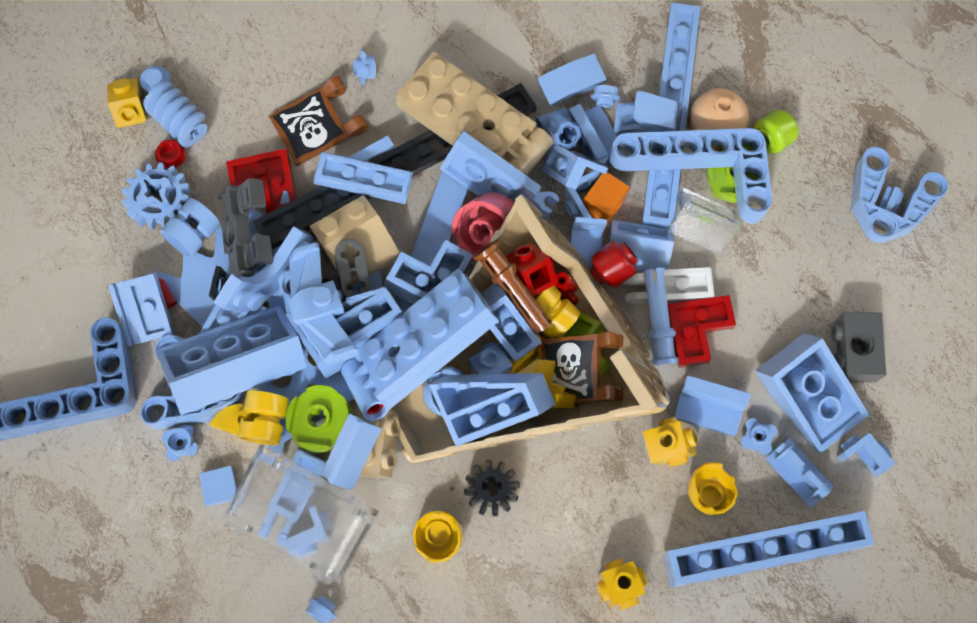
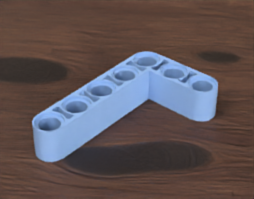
[610,128,772,224]

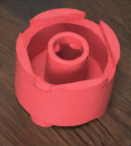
[451,192,515,262]

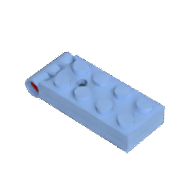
[341,268,499,421]

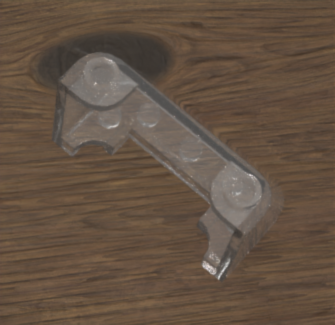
[223,444,380,586]

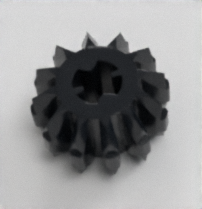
[464,460,520,517]

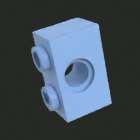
[481,284,542,362]

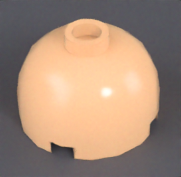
[687,88,750,151]

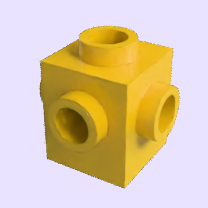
[643,417,698,467]
[596,558,648,611]

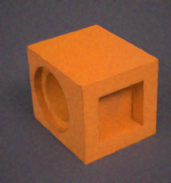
[583,172,630,226]

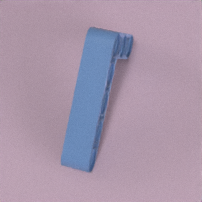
[0,318,137,441]

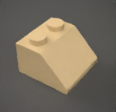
[309,195,400,289]

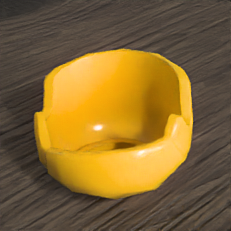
[687,462,738,516]
[412,510,463,563]

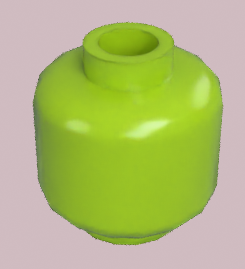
[753,109,799,154]

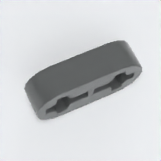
[334,239,370,297]

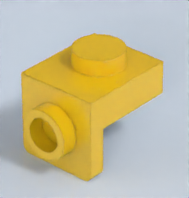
[107,78,146,128]

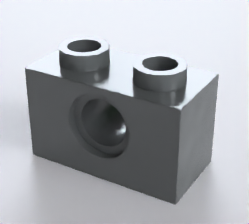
[831,312,886,382]

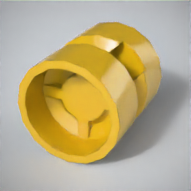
[534,286,581,338]
[237,390,289,446]

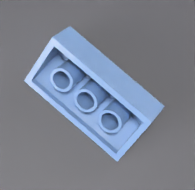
[155,305,307,415]

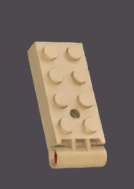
[396,51,553,176]

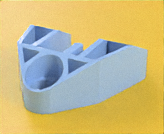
[851,147,948,243]
[140,334,243,429]

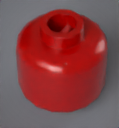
[590,241,639,288]

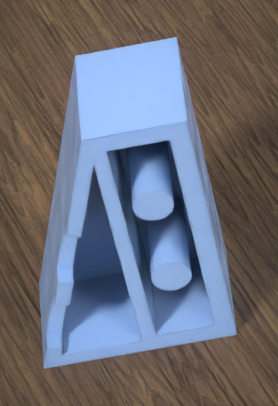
[285,287,402,379]
[429,373,556,446]

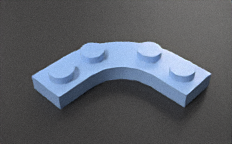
[214,226,315,312]

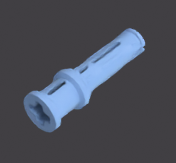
[644,268,679,365]

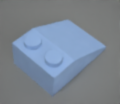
[755,333,869,454]

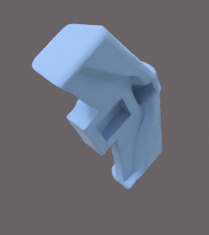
[289,243,359,366]

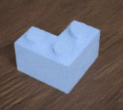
[385,240,473,304]

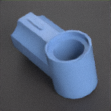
[536,108,581,149]

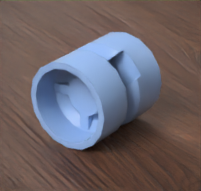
[160,198,221,258]

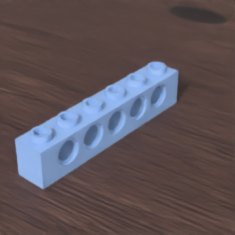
[662,511,874,588]

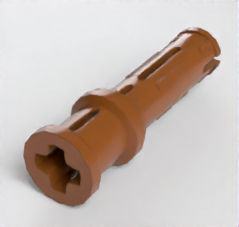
[473,240,552,334]

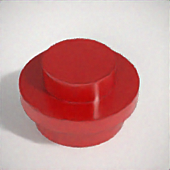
[155,140,186,170]

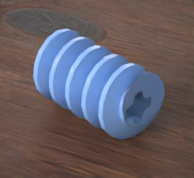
[143,80,208,147]

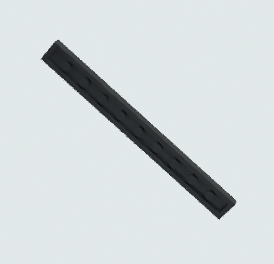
[253,83,537,250]

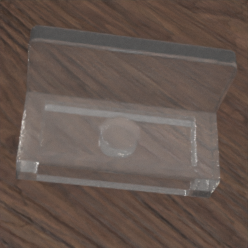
[668,188,741,255]

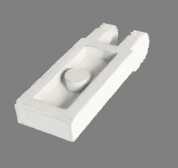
[624,267,715,305]

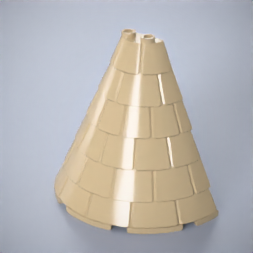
[391,194,670,464]

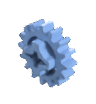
[121,162,191,230]

